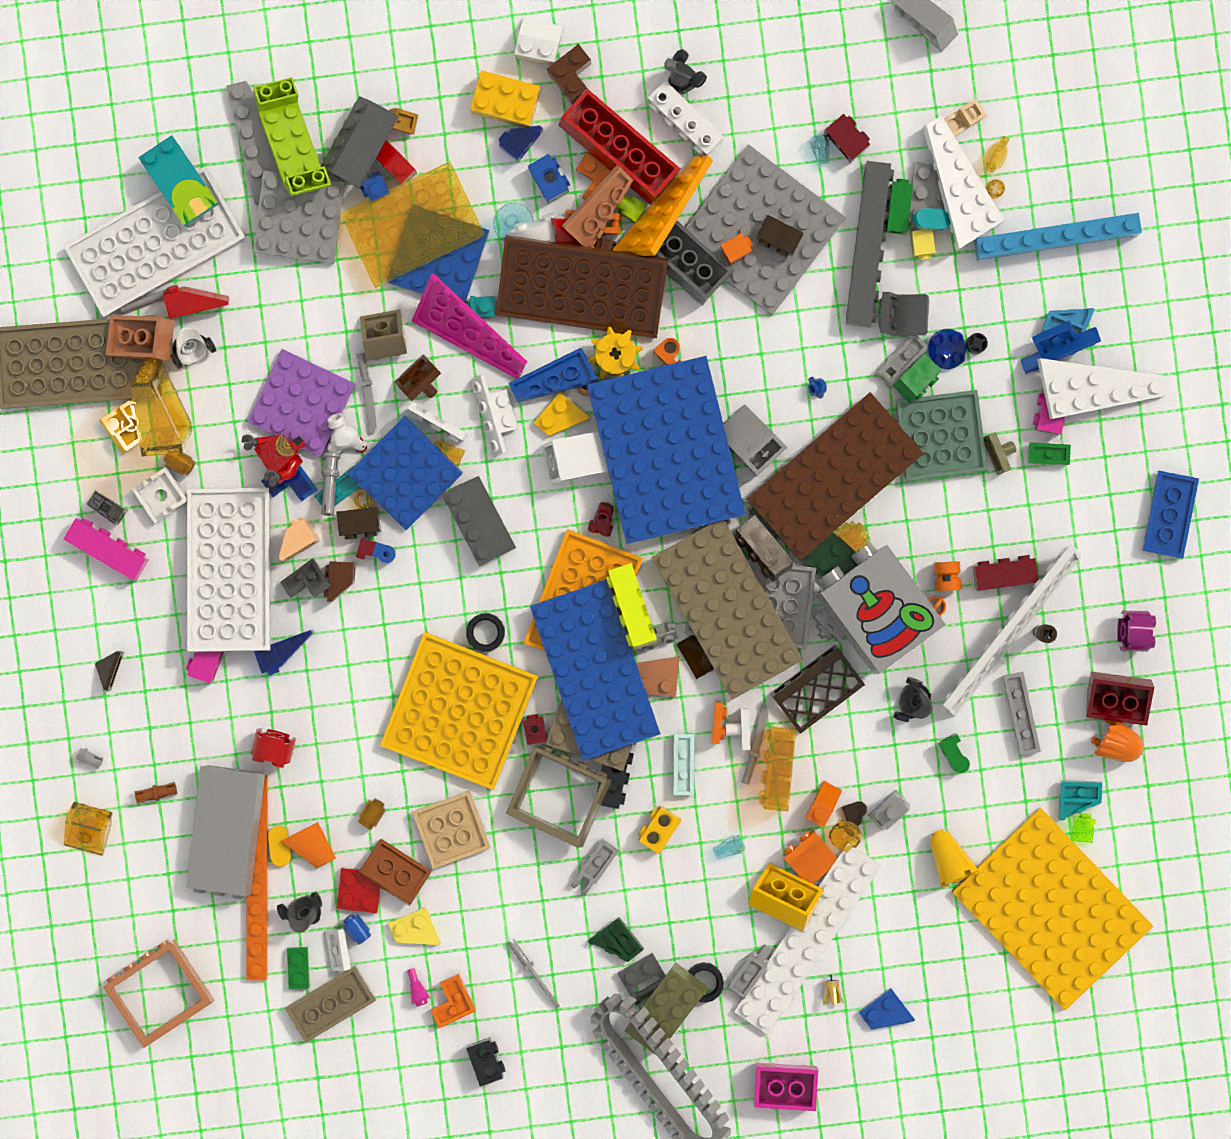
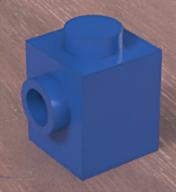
[360,171,389,202]

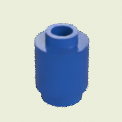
[342,914,372,945]

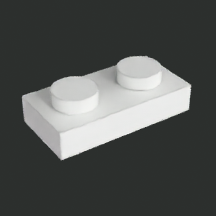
[325,929,351,971]

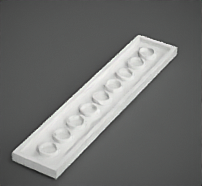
[943,544,1081,716]
[734,842,882,1035]

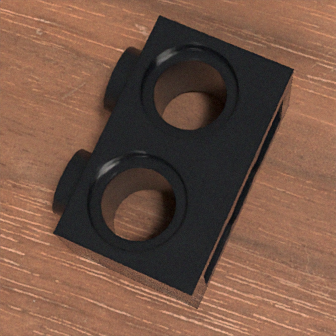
[466,1037,506,1087]

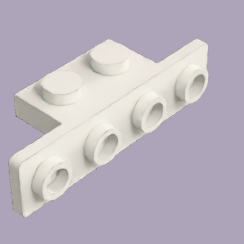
[472,375,518,457]

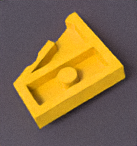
[534,392,590,437]

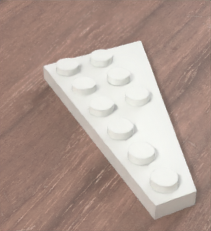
[923,115,1004,250]
[1037,358,1166,419]

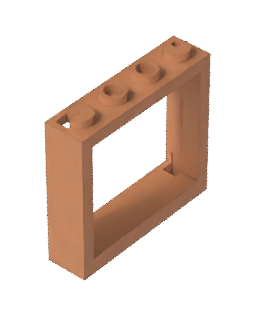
[103,939,215,1048]

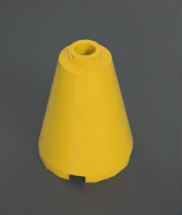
[930,829,979,888]

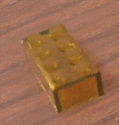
[759,725,796,812]

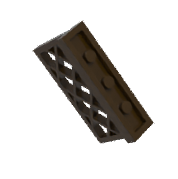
[770,645,865,734]

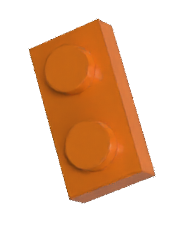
[712,702,727,744]

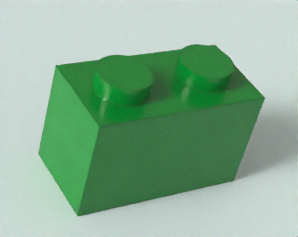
[892,354,942,403]

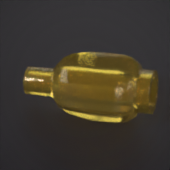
[984,136,1009,172]

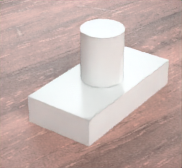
[726,708,750,750]

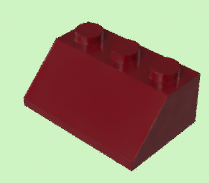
[1086,671,1155,726]

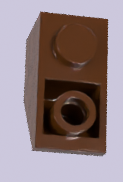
[324,561,356,602]

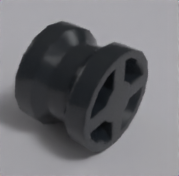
[966,333,988,355]

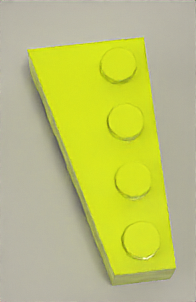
[606,563,658,650]

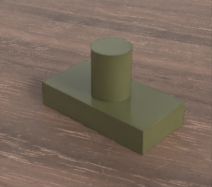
[984,432,1016,475]

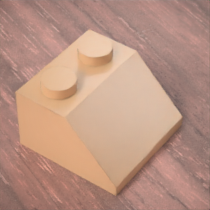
[279,518,321,561]

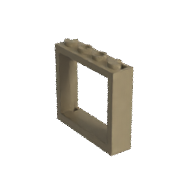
[506,744,612,848]

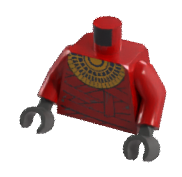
[241,434,306,486]

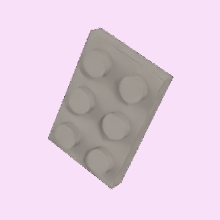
[909,162,945,225]

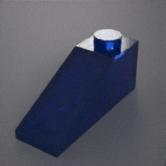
[254,630,314,676]

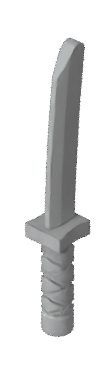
[356,353,376,434]
[741,704,768,785]
[508,939,560,1008]

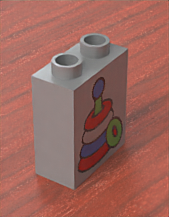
[816,542,946,675]

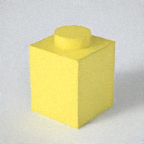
[910,230,935,261]

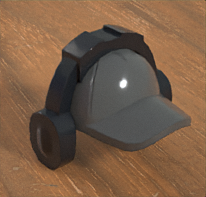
[664,49,707,94]
[893,677,933,722]
[277,892,322,933]

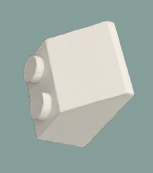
[514,18,563,66]

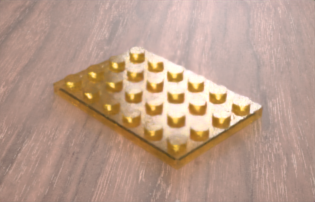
[340,161,485,288]

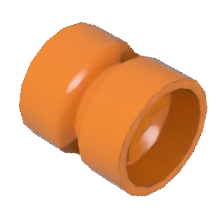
[934,561,962,591]

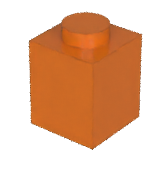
[720,233,753,265]

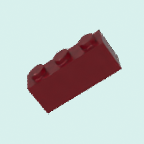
[973,555,1039,591]

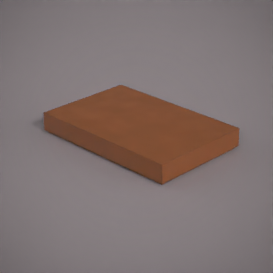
[358,839,432,906]

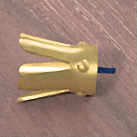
[823,974,844,1005]

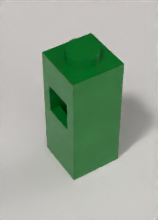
[886,179,913,235]

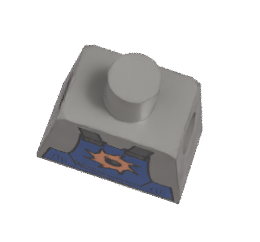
[868,790,910,831]

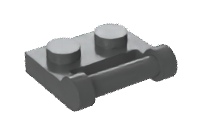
[617,952,666,1005]

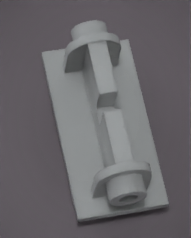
[639,622,678,651]

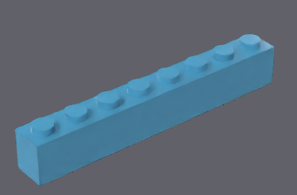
[974,213,1142,261]

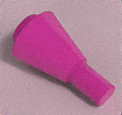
[407,968,431,1007]

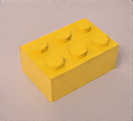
[470,70,541,129]

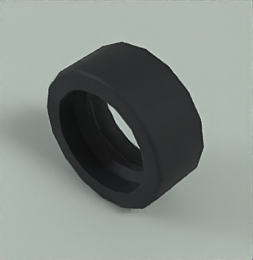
[466,613,505,652]
[688,962,724,1003]

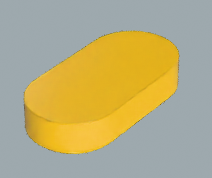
[268,826,292,867]

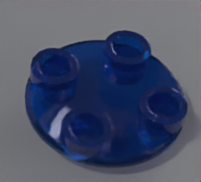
[928,329,966,369]

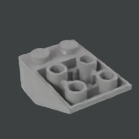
[723,404,787,477]

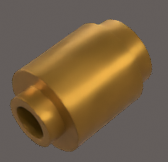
[164,448,196,476]
[358,798,386,830]

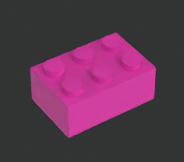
[753,1062,818,1111]

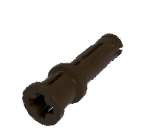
[1033,624,1057,643]

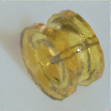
[986,179,1005,199]
[354,490,373,509]

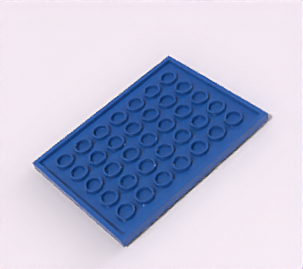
[587,356,746,544]

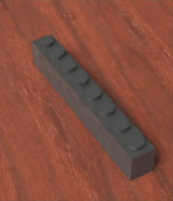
[845,161,894,327]

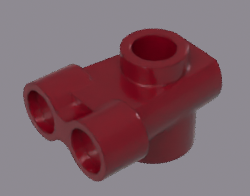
[587,502,614,537]

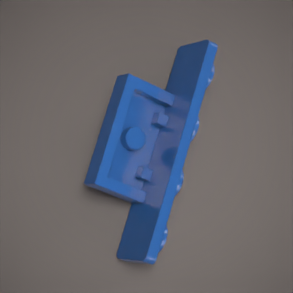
[1021,320,1101,374]

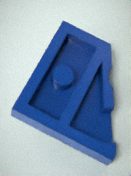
[859,988,915,1030]

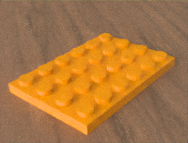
[523,529,643,651]

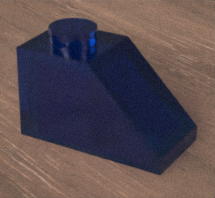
[498,125,543,163]

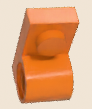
[653,338,682,365]

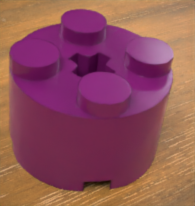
[1117,610,1156,652]

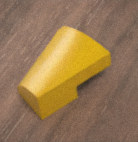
[99,399,142,454]

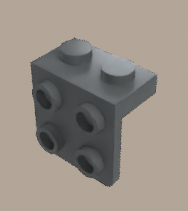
[878,292,929,336]

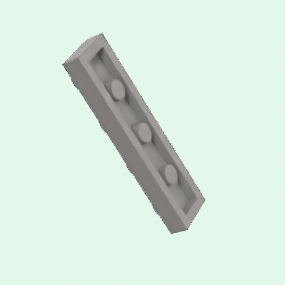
[1002,672,1041,756]

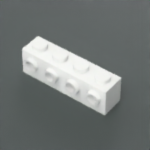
[648,81,724,156]

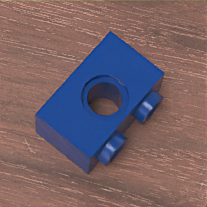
[527,154,570,204]

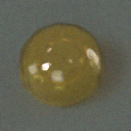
[829,820,862,852]

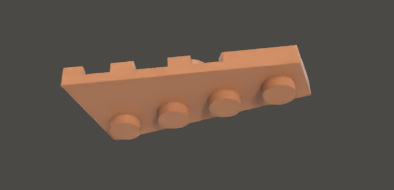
[562,165,633,248]

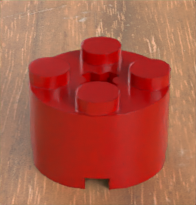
[250,728,296,768]

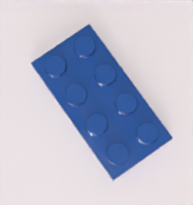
[1142,471,1199,559]

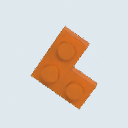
[576,152,611,200]
[430,973,476,1028]

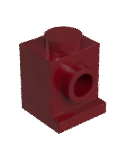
[523,714,548,745]

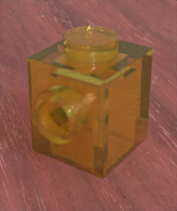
[838,521,870,553]

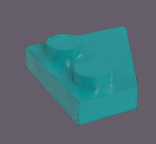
[1059,780,1102,821]

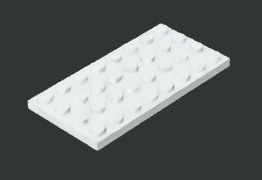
[63,167,246,318]
[187,488,270,652]

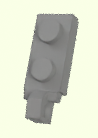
[727,944,772,999]

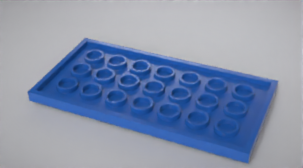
[530,579,661,761]

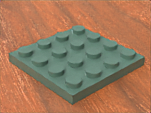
[896,390,988,481]

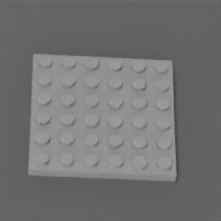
[686,144,846,316]

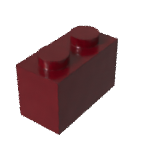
[824,114,870,163]

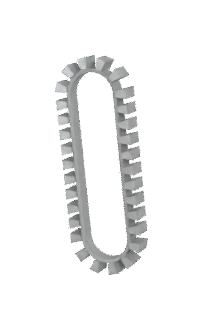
[590,993,731,1139]

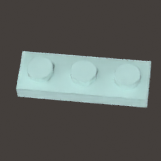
[673,734,694,795]

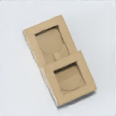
[944,99,987,137]

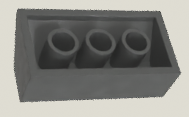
[321,96,399,188]
[654,221,733,306]
[442,476,516,567]

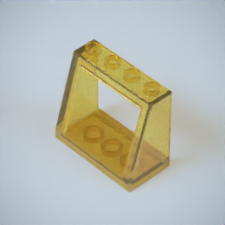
[131,360,193,457]

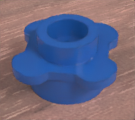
[808,377,827,399]

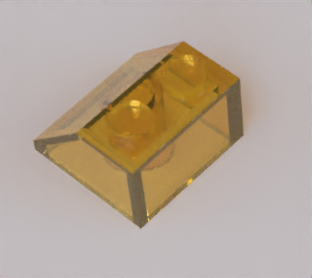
[64,802,113,856]

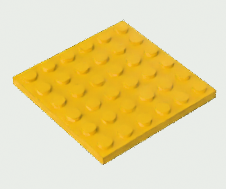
[380,632,538,790]

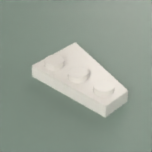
[407,401,467,442]

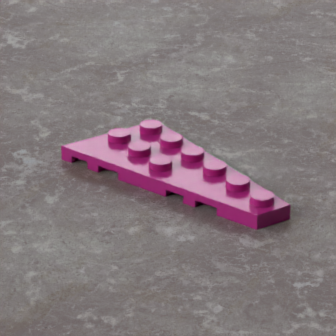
[412,273,528,379]

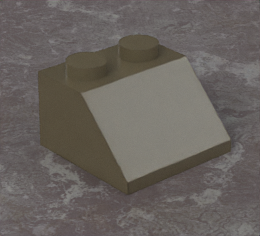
[360,309,407,361]

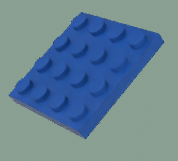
[387,205,490,303]
[348,416,463,530]

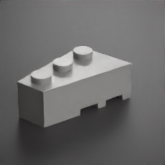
[892,0,958,52]

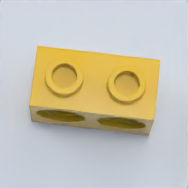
[638,806,682,854]

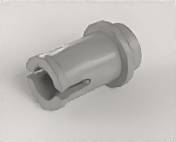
[76,748,104,769]

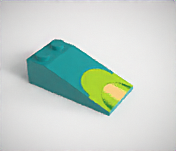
[138,135,218,227]

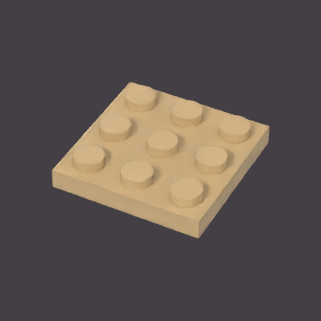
[412,790,491,869]

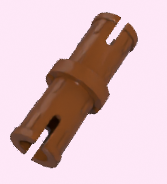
[134,782,178,804]

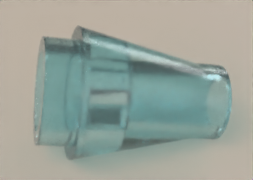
[810,134,830,165]
[713,835,745,859]

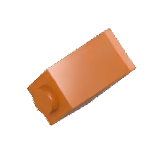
[805,781,842,828]

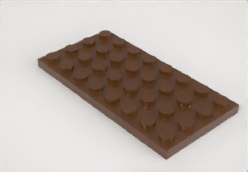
[496,235,668,338]
[746,392,924,561]

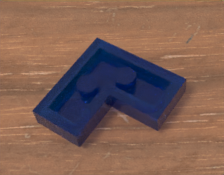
[261,465,318,502]

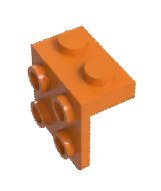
[782,830,838,884]

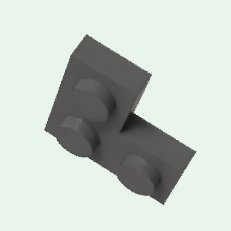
[281,558,331,598]

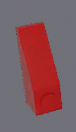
[376,140,417,187]
[163,285,230,319]

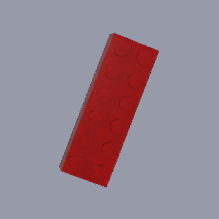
[558,89,681,205]

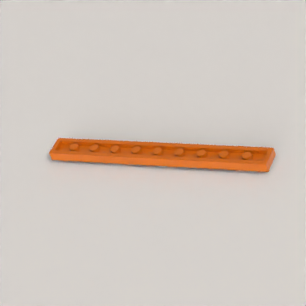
[246,776,268,980]

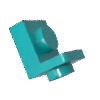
[466,296,496,318]

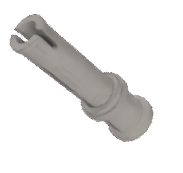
[321,453,341,516]

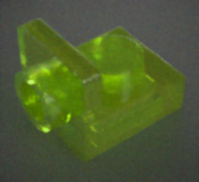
[1071,813,1097,843]

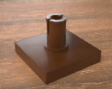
[394,354,441,401]

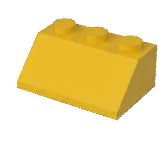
[748,863,824,932]

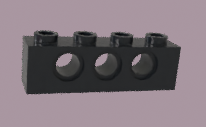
[597,743,636,809]

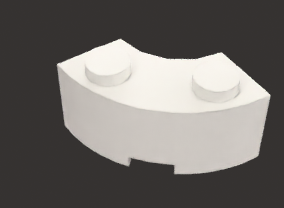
[507,213,563,242]

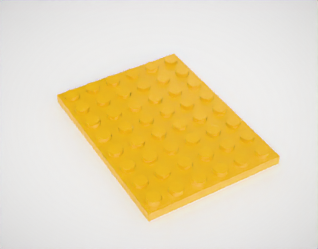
[952,808,1154,1011]

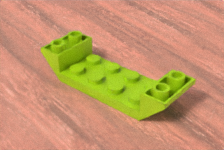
[253,77,331,196]

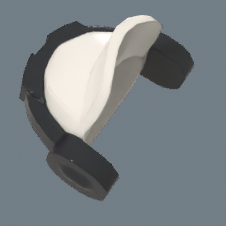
[171,327,217,369]

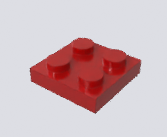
[336,867,380,913]

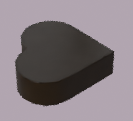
[841,801,867,827]

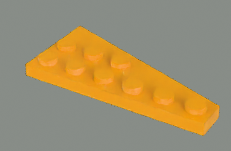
[612,155,713,256]

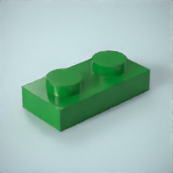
[1028,443,1071,465]
[287,947,310,989]

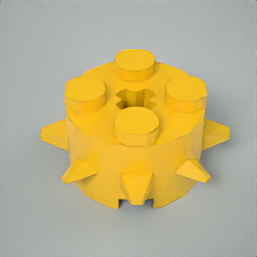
[588,327,643,379]

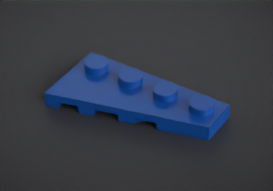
[508,348,598,403]

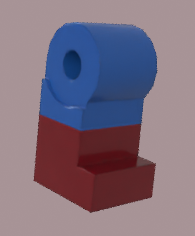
[356,538,396,563]

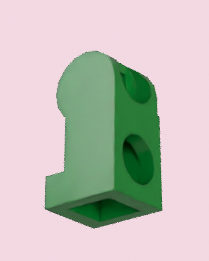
[938,733,970,773]

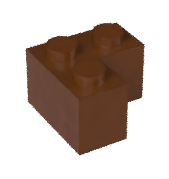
[546,44,591,105]

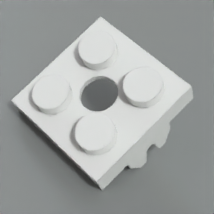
[132,467,187,524]

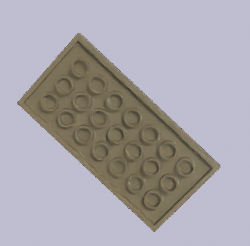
[0,315,163,409]
[651,520,803,700]

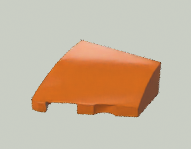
[281,822,336,868]

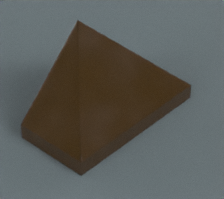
[677,635,714,679]
[95,651,124,691]

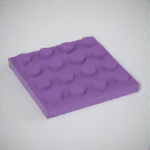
[247,349,356,457]

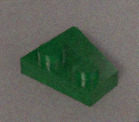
[588,917,644,962]

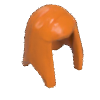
[1091,720,1144,762]

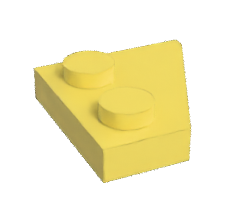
[388,907,441,945]

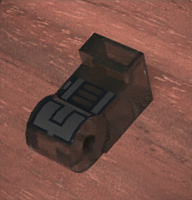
[86,490,128,525]

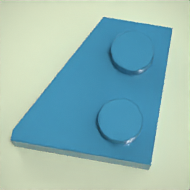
[1041,308,1095,334]

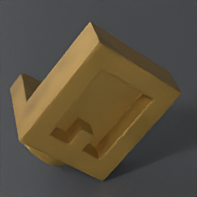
[389,108,418,135]

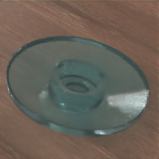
[493,203,533,241]

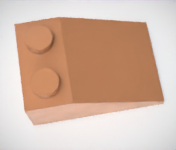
[106,315,175,362]

